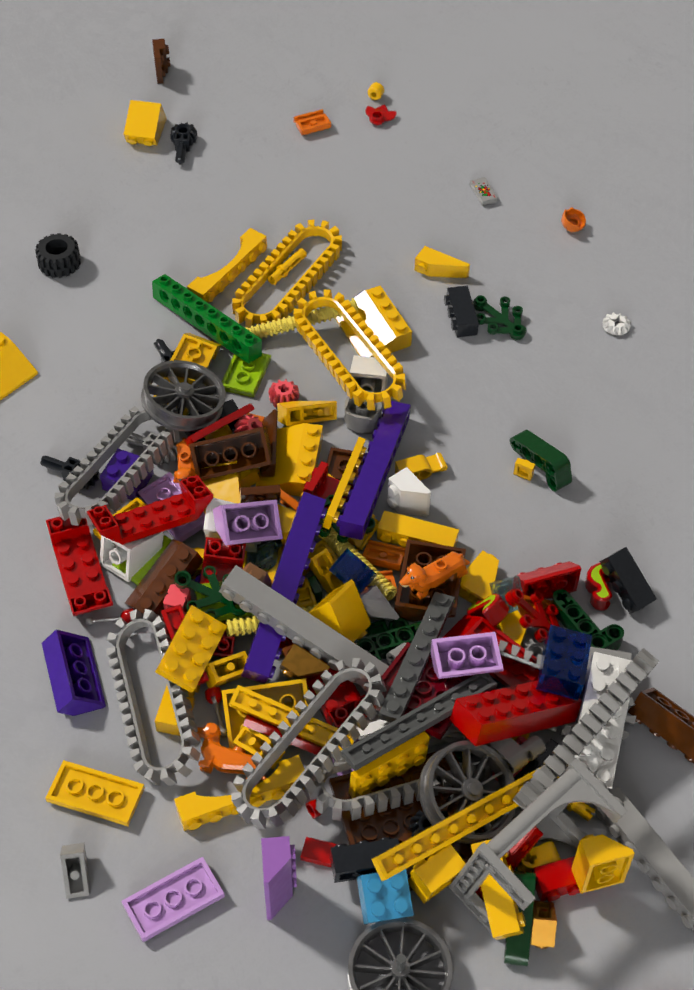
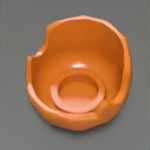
[561,207,586,232]

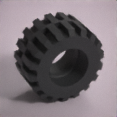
[35,233,81,278]

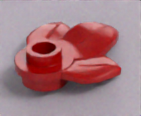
[365,104,396,125]

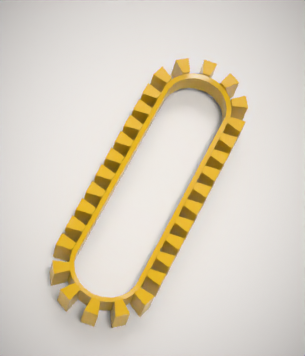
[232,219,342,328]
[293,289,406,411]

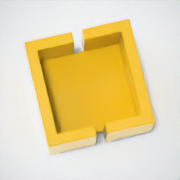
[408,844,466,904]

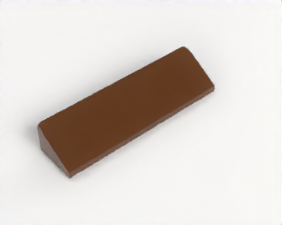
[260,409,278,477]

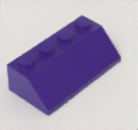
[41,629,106,716]

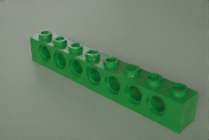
[152,274,262,364]

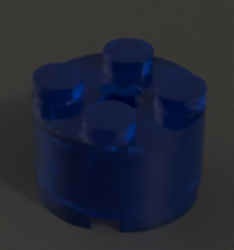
[329,548,377,594]

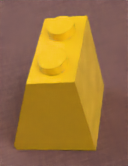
[123,100,167,146]
[309,579,371,643]

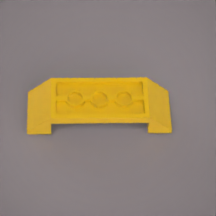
[153,333,221,415]

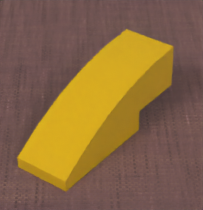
[308,547,348,594]

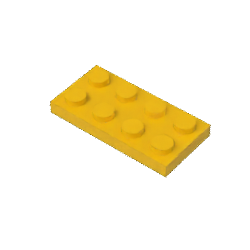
[155,605,227,693]
[349,731,430,798]
[46,760,145,826]

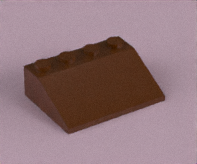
[394,539,466,621]

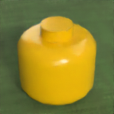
[367,82,385,100]

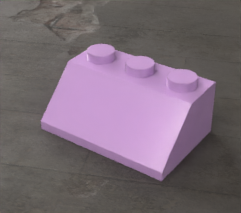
[213,500,283,546]
[431,632,504,679]

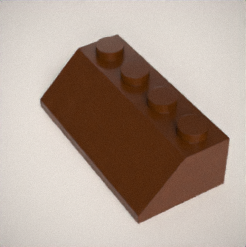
[189,427,272,481]
[125,539,203,617]
[628,687,694,763]

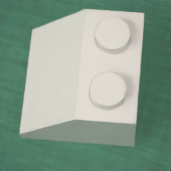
[387,467,431,517]

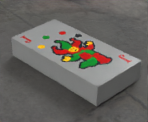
[470,177,498,206]

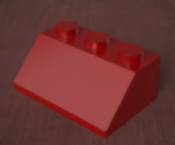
[512,561,581,600]

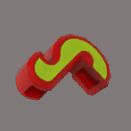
[585,563,613,611]
[466,594,510,627]

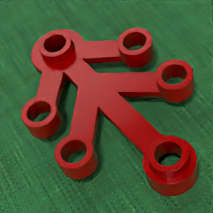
[505,588,568,648]

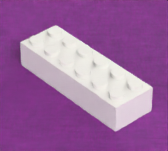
[575,652,633,792]

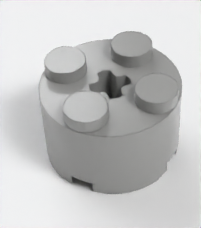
[345,390,382,434]

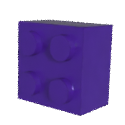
[100,449,154,500]

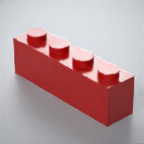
[532,856,580,902]

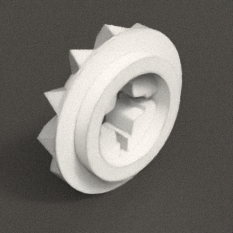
[602,312,631,335]

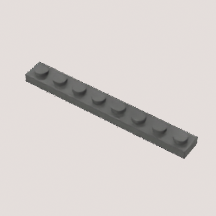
[379,592,455,722]
[342,673,497,771]

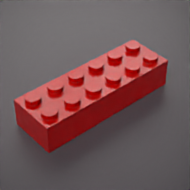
[450,676,582,746]

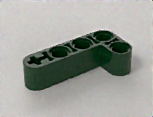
[510,430,572,492]
[551,589,624,650]
[356,622,421,660]
[504,871,536,966]

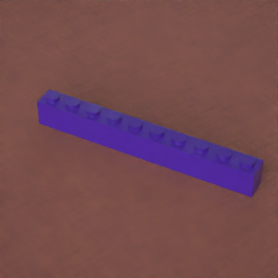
[337,401,411,540]
[241,492,327,684]

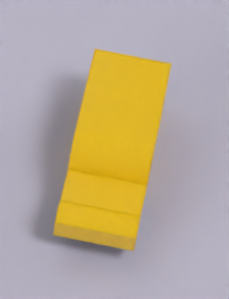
[395,453,448,481]

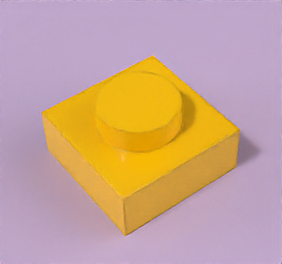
[513,458,535,481]

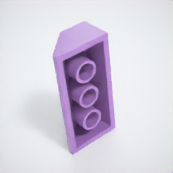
[261,836,297,920]

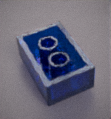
[536,625,592,700]

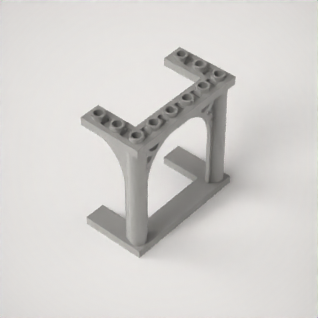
[449,758,628,934]

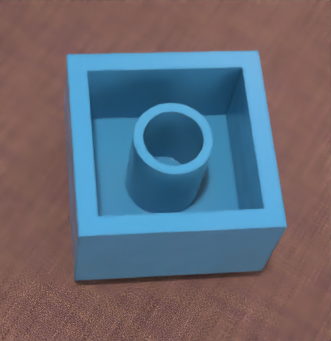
[357,869,414,925]

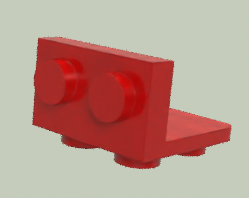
[303,461,353,510]

